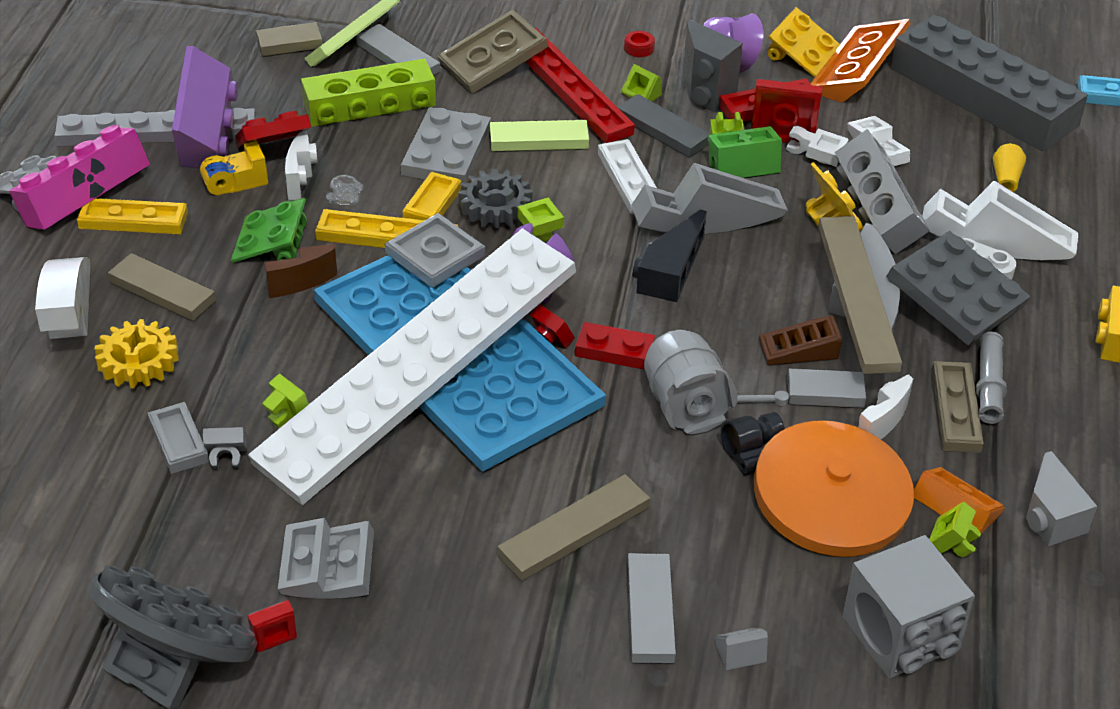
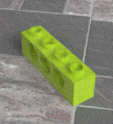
[301,58,436,127]

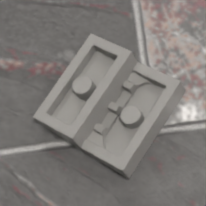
[278,518,374,599]

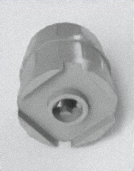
[644,330,738,435]

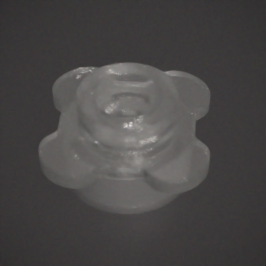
[326,175,363,205]

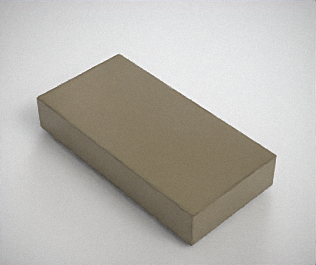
[256,22,322,56]

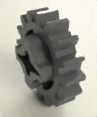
[459,169,533,228]

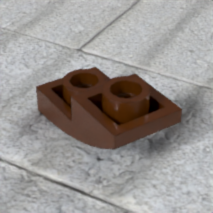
[265,244,337,298]

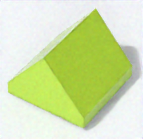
[621,64,662,102]

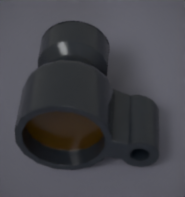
[720,412,785,474]

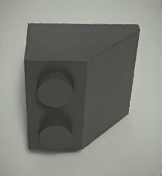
[683,20,743,113]

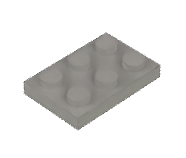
[401,107,491,183]

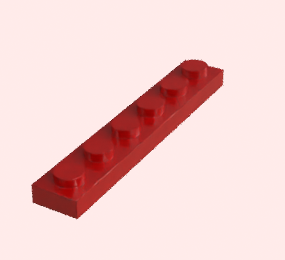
[525,28,635,143]

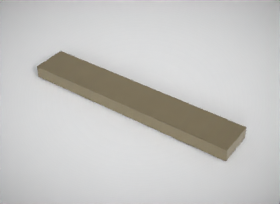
[818,216,902,374]

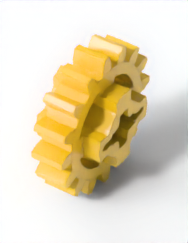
[95,319,179,388]

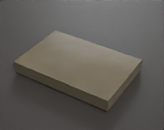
[437,10,549,94]

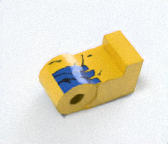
[200,140,269,195]

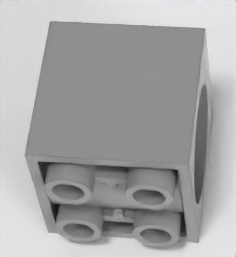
[842,535,975,678]

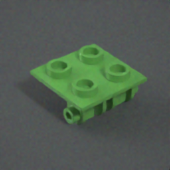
[231,198,307,263]

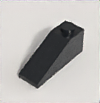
[632,209,707,302]

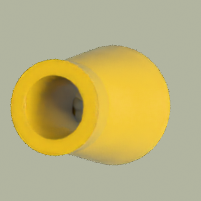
[993,144,1026,192]

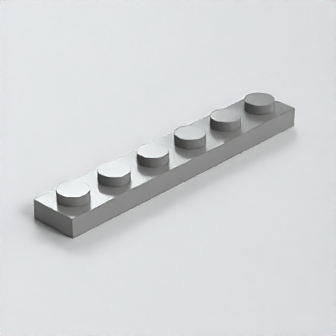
[55,108,256,146]

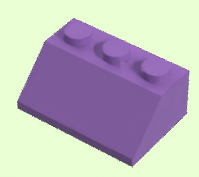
[172,46,238,168]

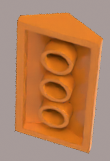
[810,19,911,103]

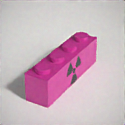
[9,125,150,230]

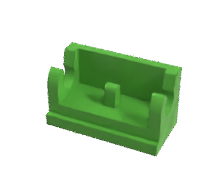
[708,126,782,178]

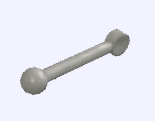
[737,391,789,406]

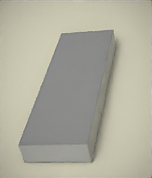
[356,24,440,75]
[627,553,676,663]

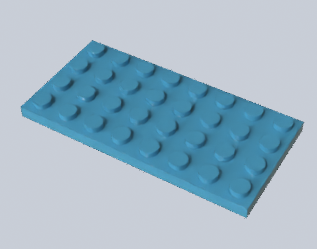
[313,255,606,472]

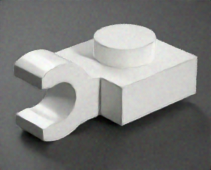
[786,126,849,167]

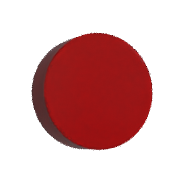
[624,31,655,57]

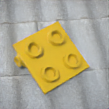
[768,7,840,77]
[805,162,863,232]

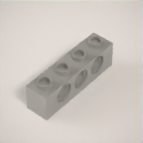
[835,129,930,254]

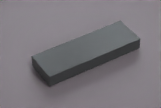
[618,94,710,158]

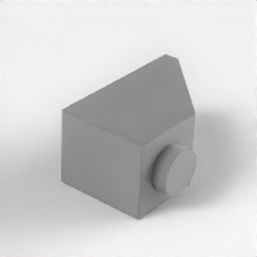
[1026,451,1097,546]

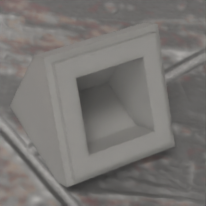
[714,628,768,670]

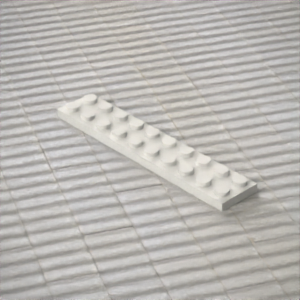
[248,228,576,506]

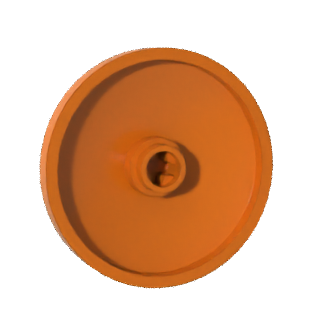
[754,421,914,557]

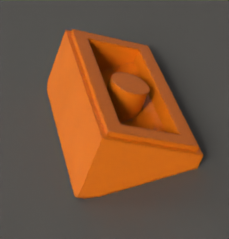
[914,467,1005,534]

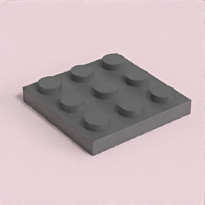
[886,231,1031,346]

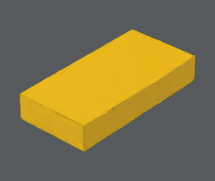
[403,172,462,220]

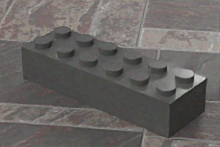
[891,15,1088,152]

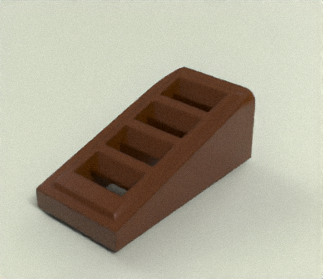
[759,316,842,365]

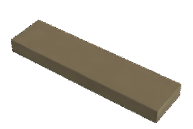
[497,474,650,581]

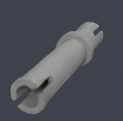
[976,332,1007,424]

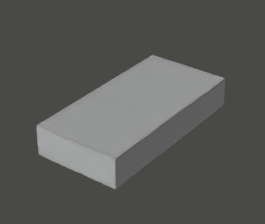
[787,368,866,408]
[147,402,209,474]

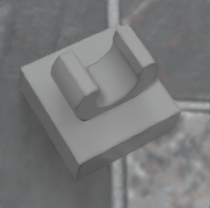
[203,427,247,469]

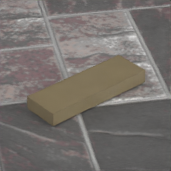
[108,253,216,321]
[932,361,984,453]

